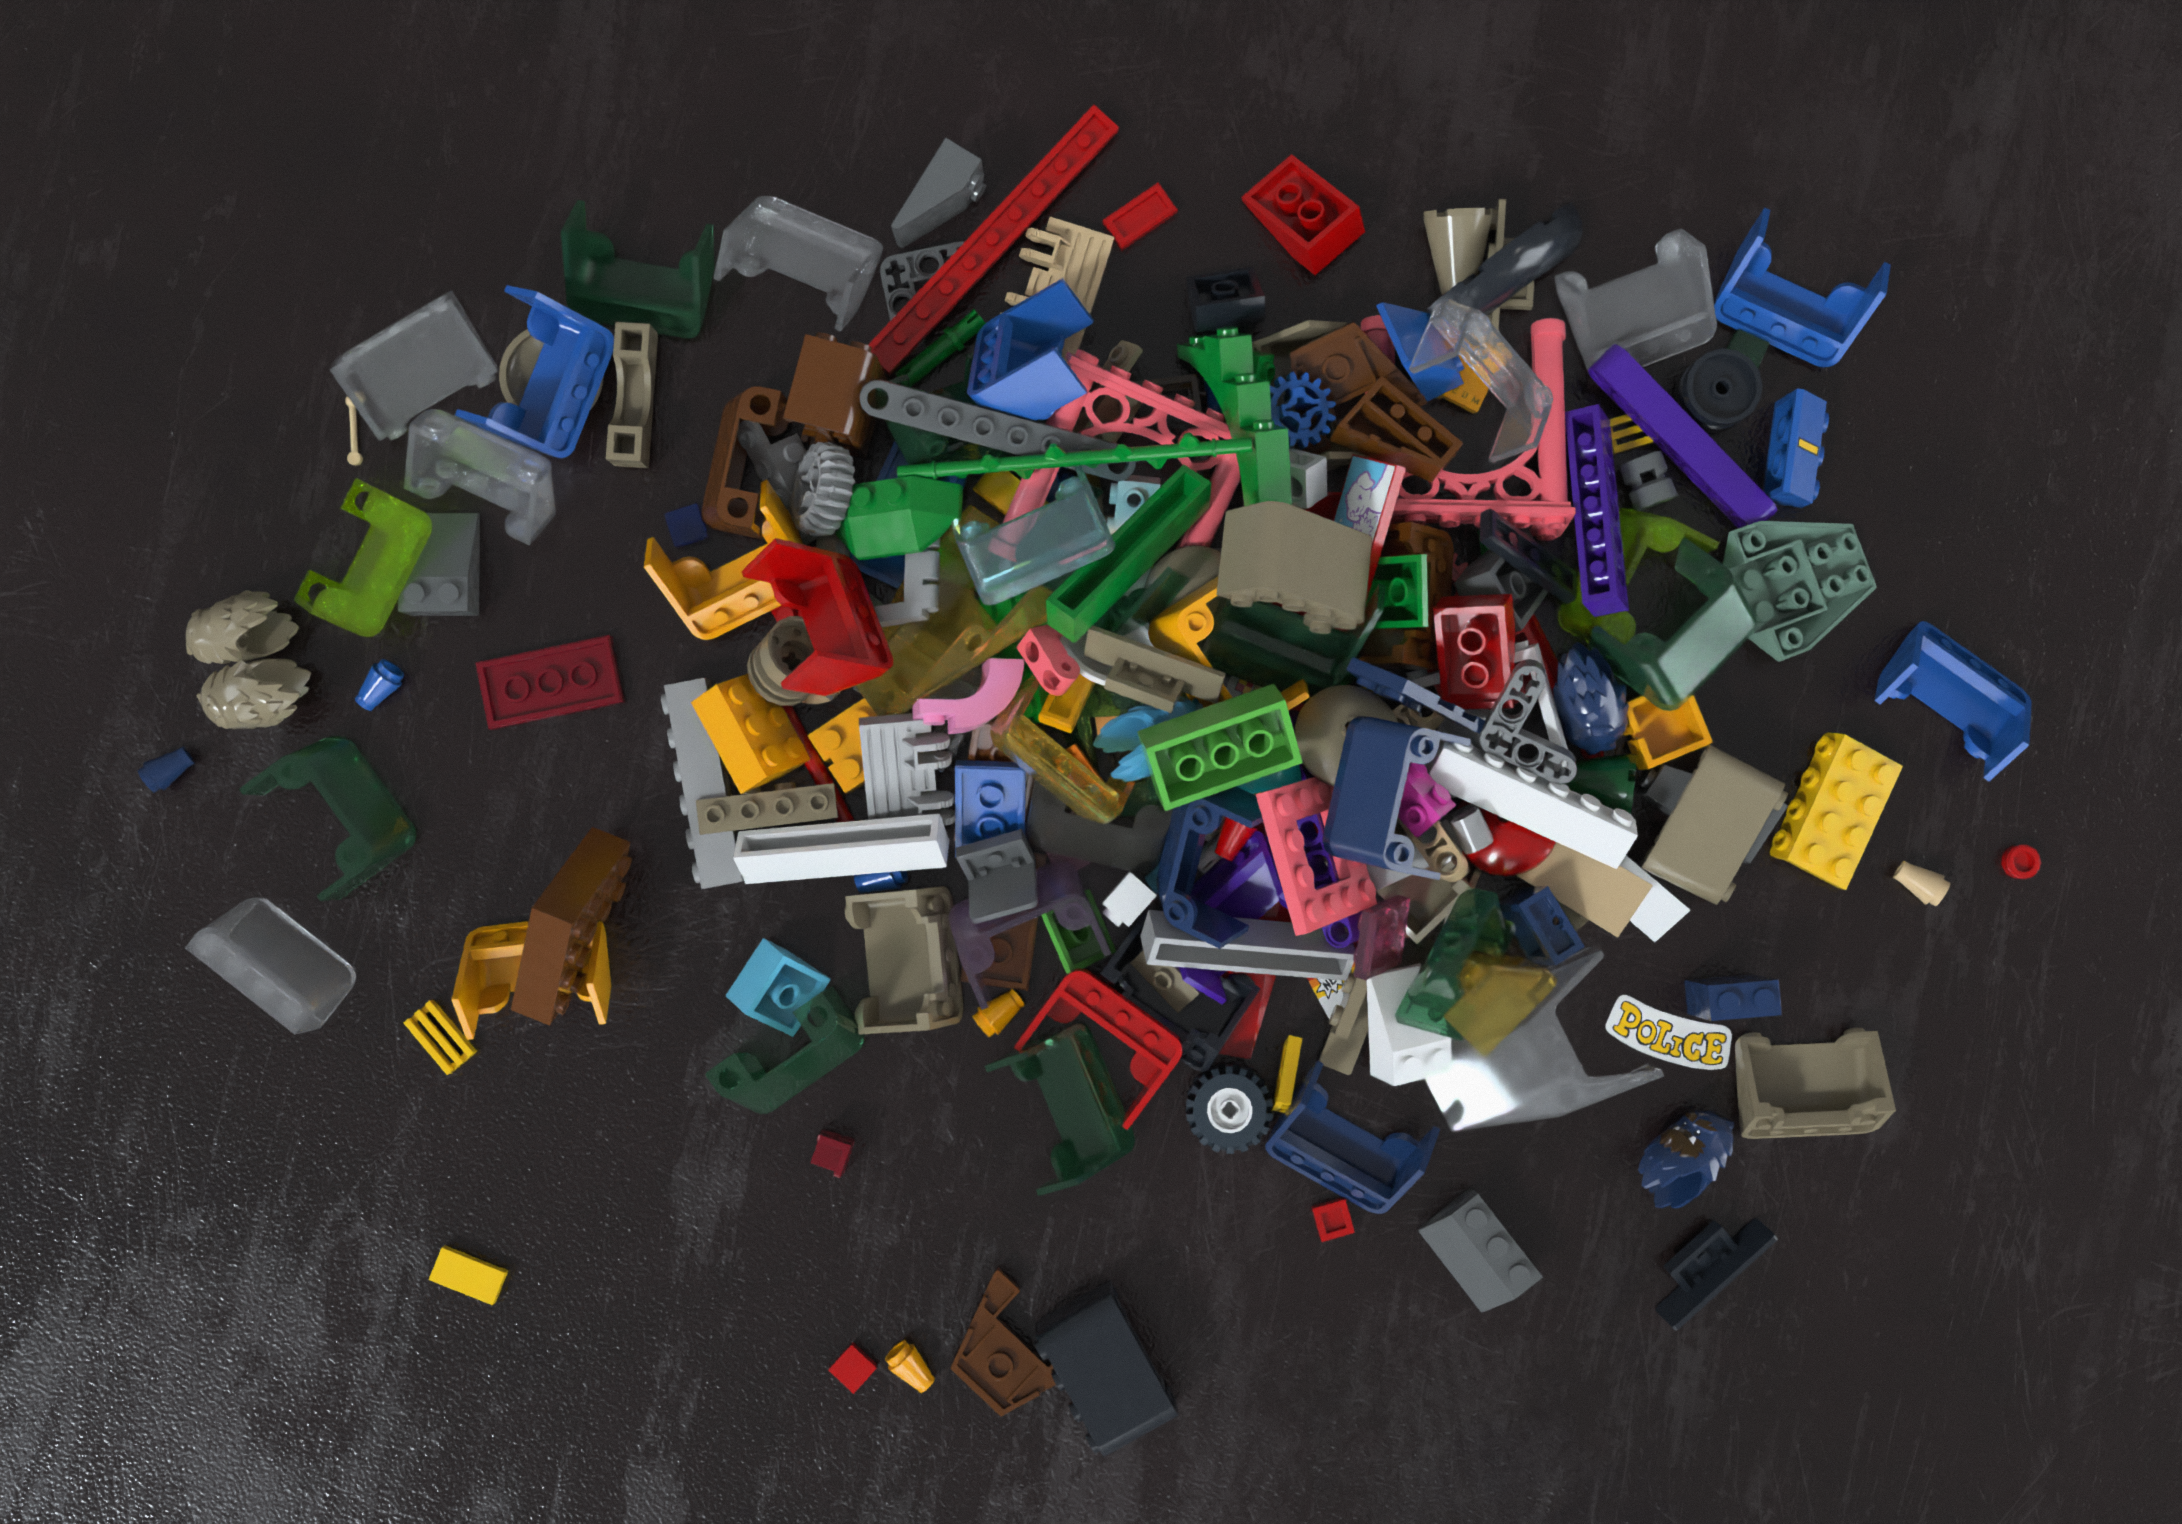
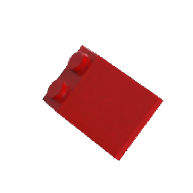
[1241,154,1365,275]
[1433,594,1515,709]

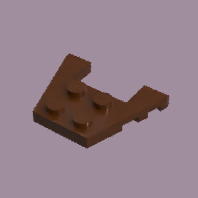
[1290,321,1427,455]
[950,1267,1056,1416]

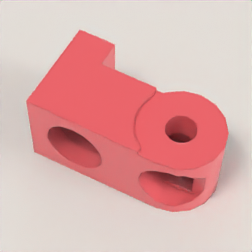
[1016,624,1080,696]

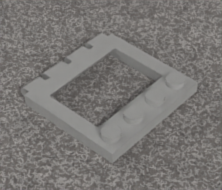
[816,532,940,627]

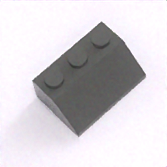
[1417,1187,1543,1313]

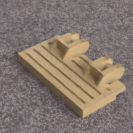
[1000,217,1115,362]

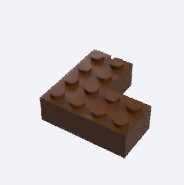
[511,827,632,1026]

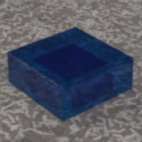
[664,503,709,548]

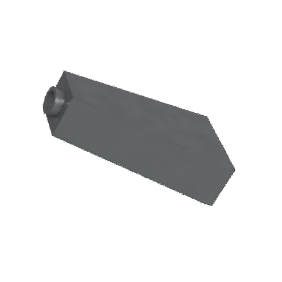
[1637,765,1788,863]

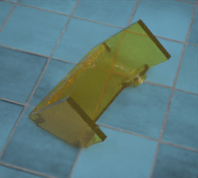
[990,674,1136,824]
[1433,952,1558,1058]

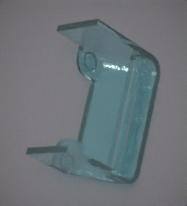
[951,466,1116,605]

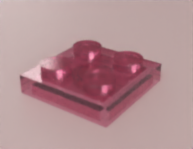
[1353,895,1410,980]

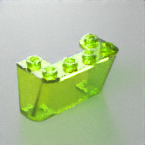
[294,478,433,637]

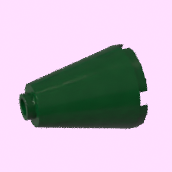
[1558,753,1637,814]

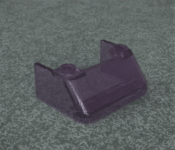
[949,859,1112,1010]

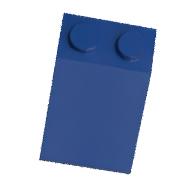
[1376,302,1465,402]

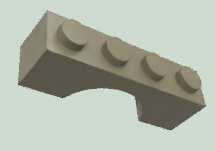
[606,322,658,468]

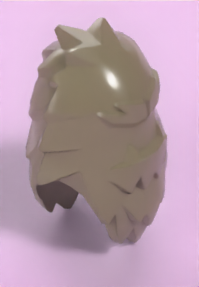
[186,590,299,664]
[197,658,311,729]

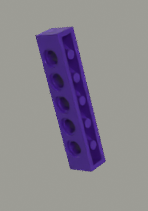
[1565,404,1629,617]

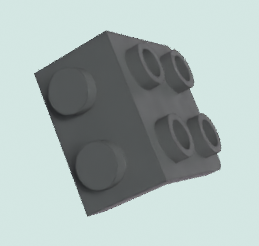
[956,829,1038,924]

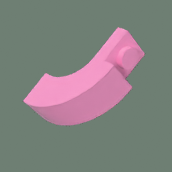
[913,658,1024,734]

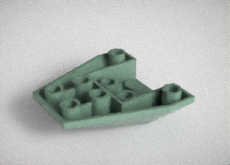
[1721,521,1877,662]

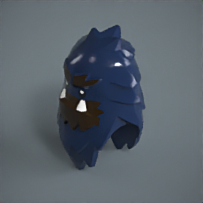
[1638,1110,1734,1208]

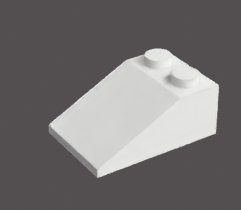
[1366,962,1452,1086]

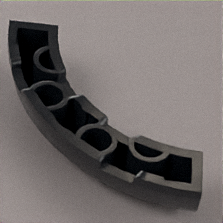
[1427,203,1583,336]

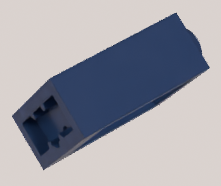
[1495,886,1585,966]

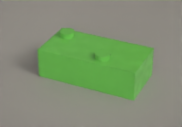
[1137,684,1303,811]

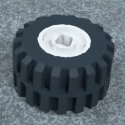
[1186,1062,1273,1154]

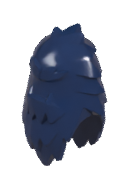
[1553,642,1629,755]

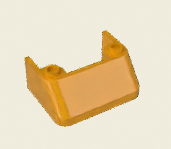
[644,479,804,640]
[1148,576,1310,711]
[452,921,611,1040]

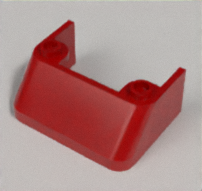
[741,538,894,696]
[1014,968,1183,1130]

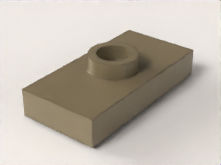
[1130,950,1201,1013]

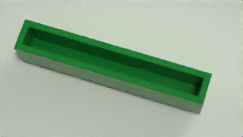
[1046,464,1211,643]

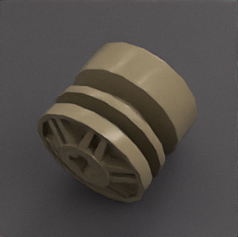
[747,616,814,706]

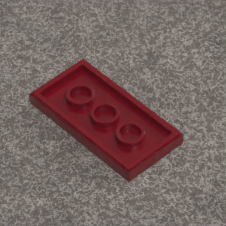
[476,635,625,730]

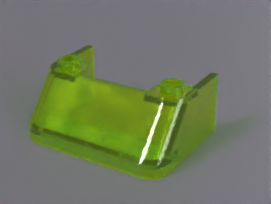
[1558,508,1720,670]

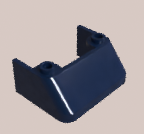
[1322,716,1471,880]
[1156,787,1263,949]
[1265,1061,1440,1214]

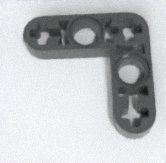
[880,241,965,355]
[1480,659,1577,784]

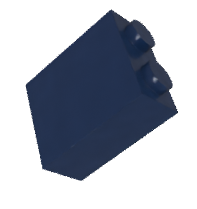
[1684,974,1782,1021]

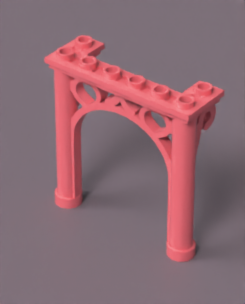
[1361,315,1576,541]
[988,349,1241,617]

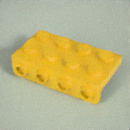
[1770,732,1903,890]

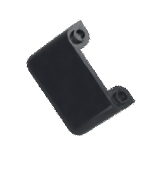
[1099,912,1261,1072]

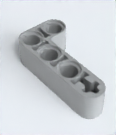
[1366,804,1494,891]

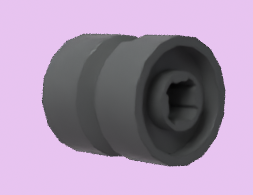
[1619,451,1678,512]

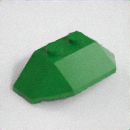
[835,476,963,560]

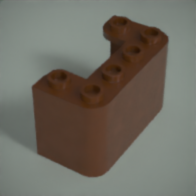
[783,332,887,459]

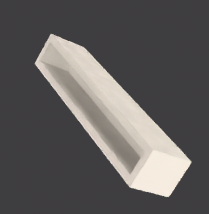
[1426,736,1638,869]
[733,814,949,884]

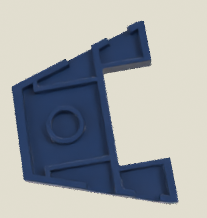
[1346,657,1485,734]

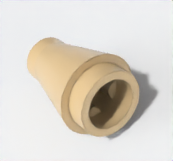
[1893,861,1950,906]

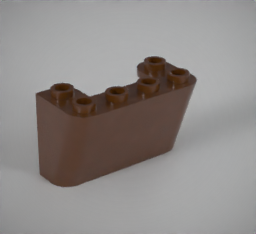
[701,386,790,540]

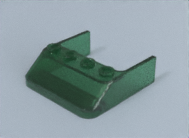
[1201,583,1386,704]

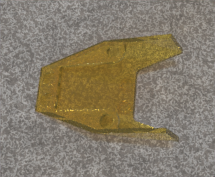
[856,504,1054,716]

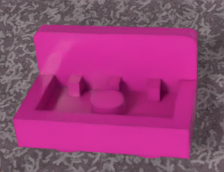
[1398,762,1456,837]

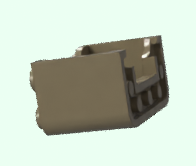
[1216,501,1372,634]

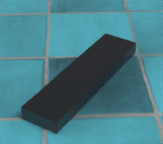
[1480,508,1576,604]

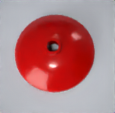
[1457,799,1556,876]

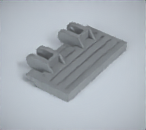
[859,713,955,826]

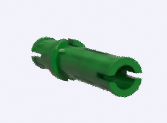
[894,309,986,387]

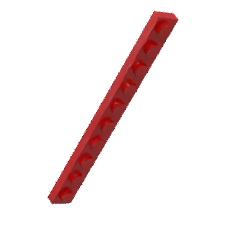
[868,105,1119,376]

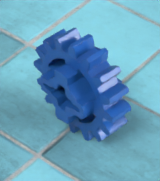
[1270,372,1336,450]

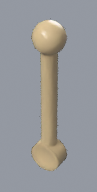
[345,394,363,466]

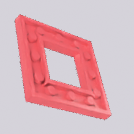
[1256,777,1377,936]

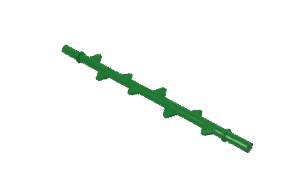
[897,433,1253,479]

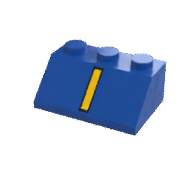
[1763,388,1829,508]

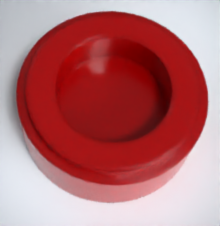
[2001,845,2041,879]

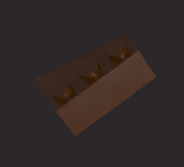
[1330,376,1463,482]

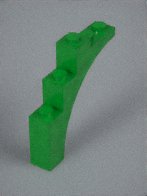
[1177,327,1292,506]

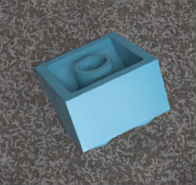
[726,938,831,1037]

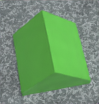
[1040,889,1116,974]

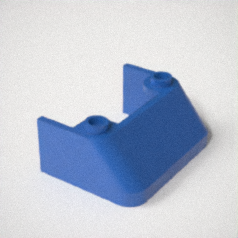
[1713,207,1891,367]
[967,278,1094,421]
[455,285,614,458]
[1875,621,2032,781]

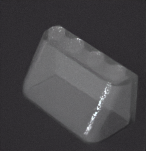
[185,897,356,1035]

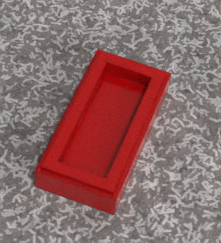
[1103,182,1178,251]

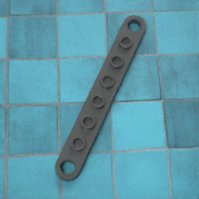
[859,379,1136,481]

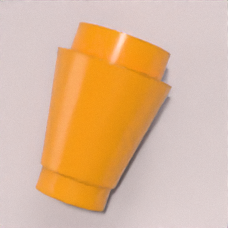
[972,989,1025,1037]
[885,1340,935,1393]

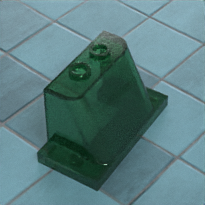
[1395,889,1516,1041]

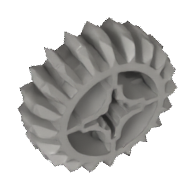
[790,442,855,537]

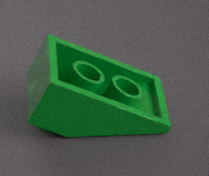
[1355,554,1428,629]

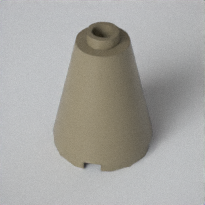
[1423,208,1493,295]

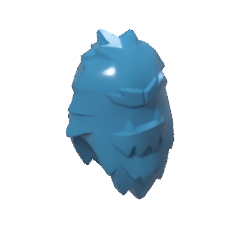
[1093,697,1203,782]

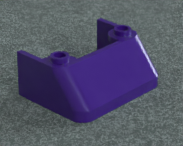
[1179,831,1288,1004]

